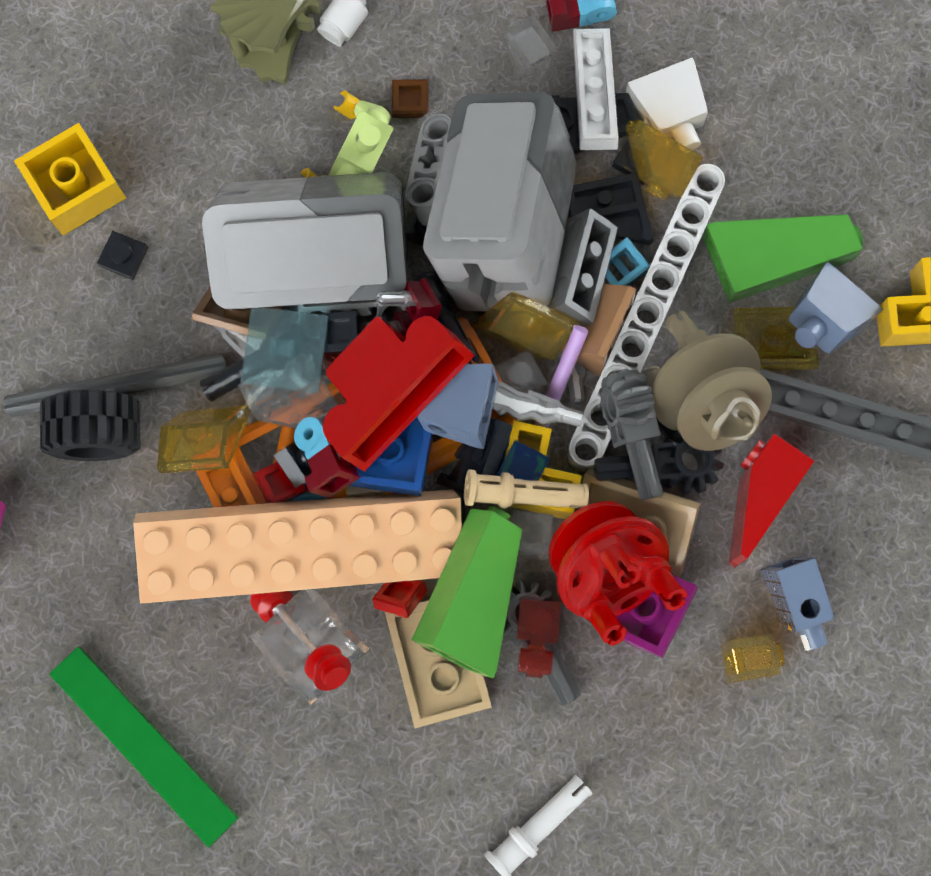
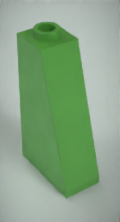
[702,214,863,303]
[411,506,522,678]

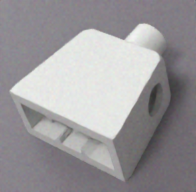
[626,57,708,154]

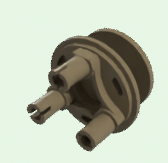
[642,311,772,451]

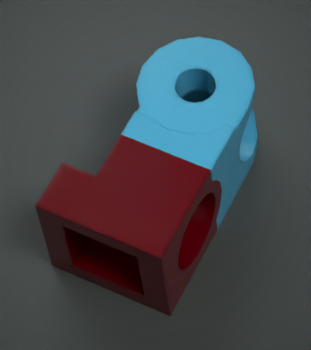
[545,0,617,32]
[294,417,360,498]

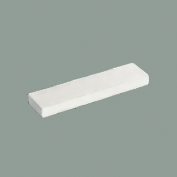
[573,28,618,150]

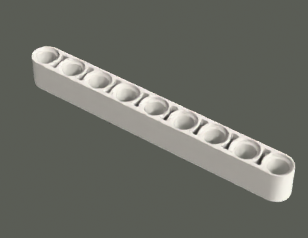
[567,164,725,472]

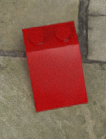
[729,434,814,568]

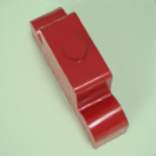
[323,316,475,472]

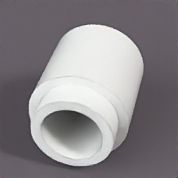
[317,0,369,47]

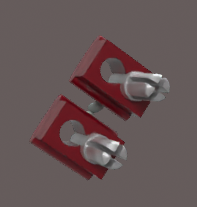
[367,278,442,337]

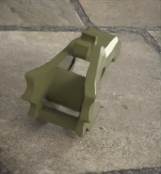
[210,0,322,85]

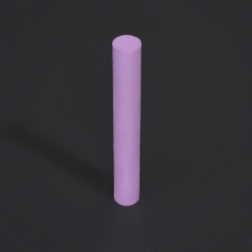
[533,325,589,428]

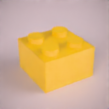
[14,123,126,236]

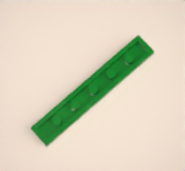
[49,646,240,848]

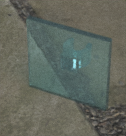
[241,307,329,393]

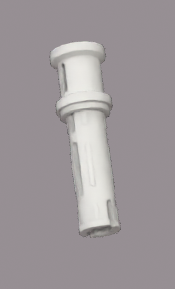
[483,775,593,876]

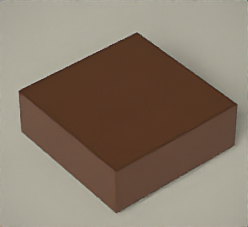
[392,79,429,118]

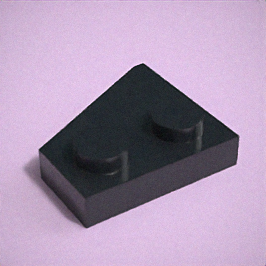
[568,172,653,245]
[436,418,513,493]

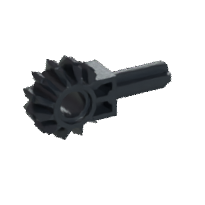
[594,430,724,495]

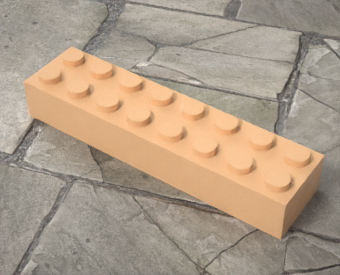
[133,489,462,604]

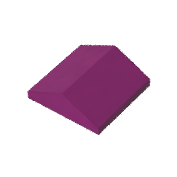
[616,575,699,658]

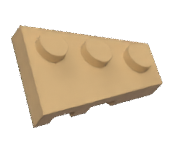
[578,468,701,578]

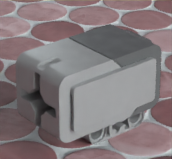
[405,92,577,312]
[202,172,408,339]

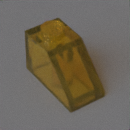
[626,120,703,201]
[720,634,785,685]

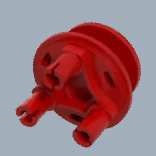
[549,501,688,646]

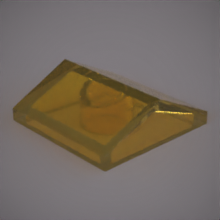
[473,291,578,360]
[733,307,820,370]
[157,405,251,473]

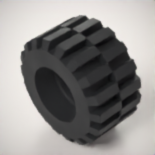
[40,390,141,461]

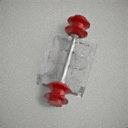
[250,589,370,705]

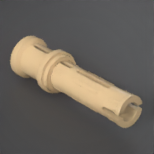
[464,469,589,509]

